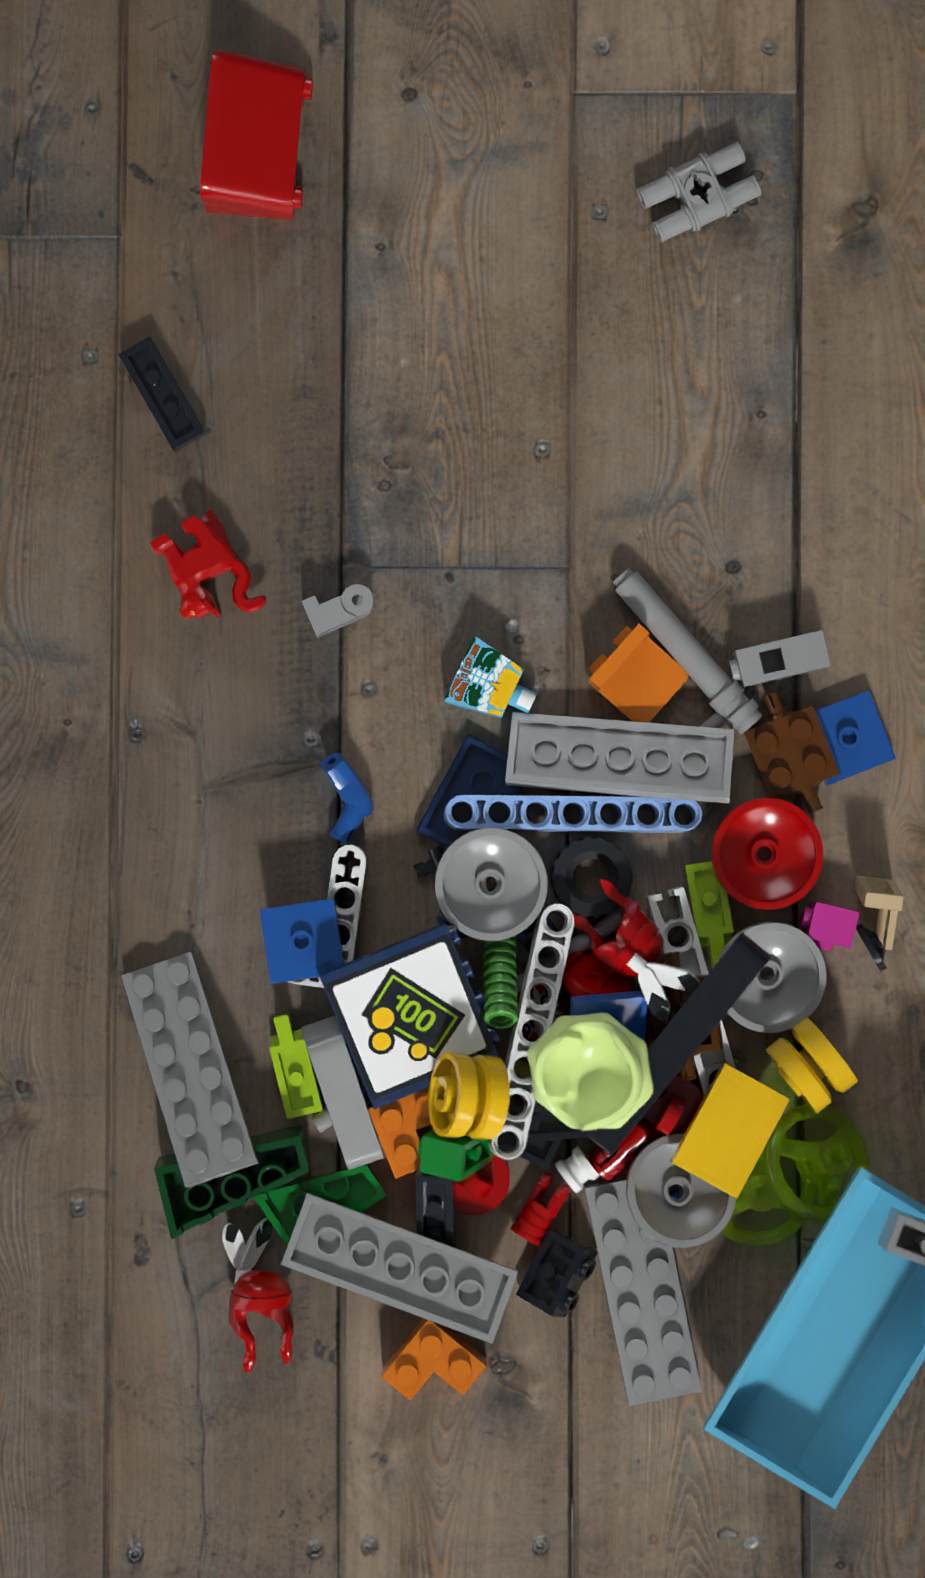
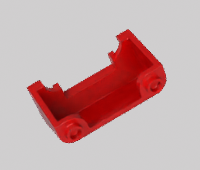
[200,50,313,220]

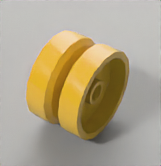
[765,1017,858,1114]
[428,1052,510,1140]

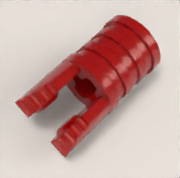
[588,1119,654,1180]
[510,1171,572,1246]

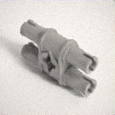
[636,142,761,243]

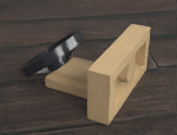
[854,875,904,972]

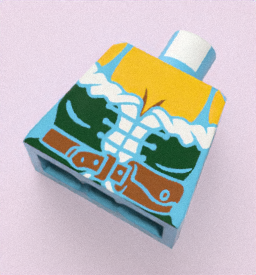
[444,636,537,718]

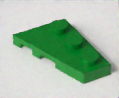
[254,1164,387,1246]

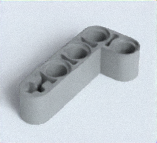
[301,1015,384,1170]

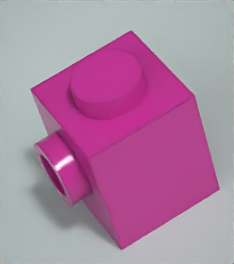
[799,901,860,951]

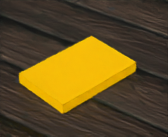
[670,1063,790,1199]

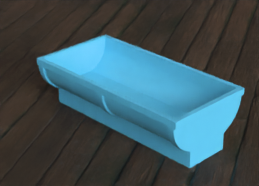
[703,1166,925,1509]

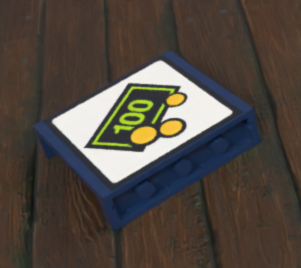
[316,915,500,1110]

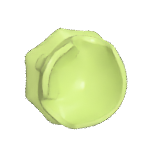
[527,1013,653,1131]

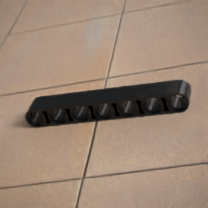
[582,932,772,1156]

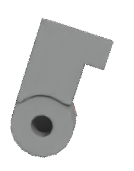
[301,584,374,638]

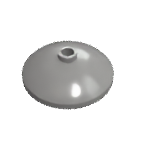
[435,828,548,941]
[717,922,827,1033]
[626,1134,736,1248]

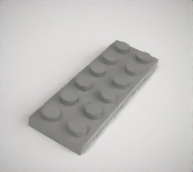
[505,712,734,803]
[121,952,259,1188]
[584,1177,702,1406]
[281,1193,518,1344]

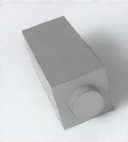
[728,630,831,688]

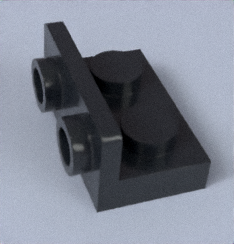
[516,1228,598,1317]

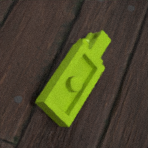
[684,861,734,964]
[269,1012,324,1119]

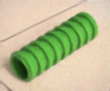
[483,935,518,1028]

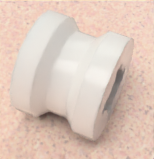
[554,1146,600,1194]

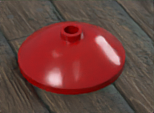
[711,798,823,910]

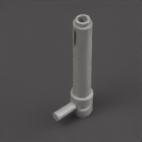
[613,568,763,735]

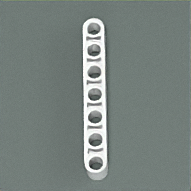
[488,904,574,1159]

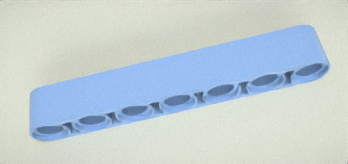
[444,795,702,833]

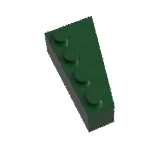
[154,1125,311,1240]

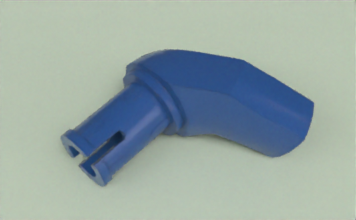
[320,752,374,845]

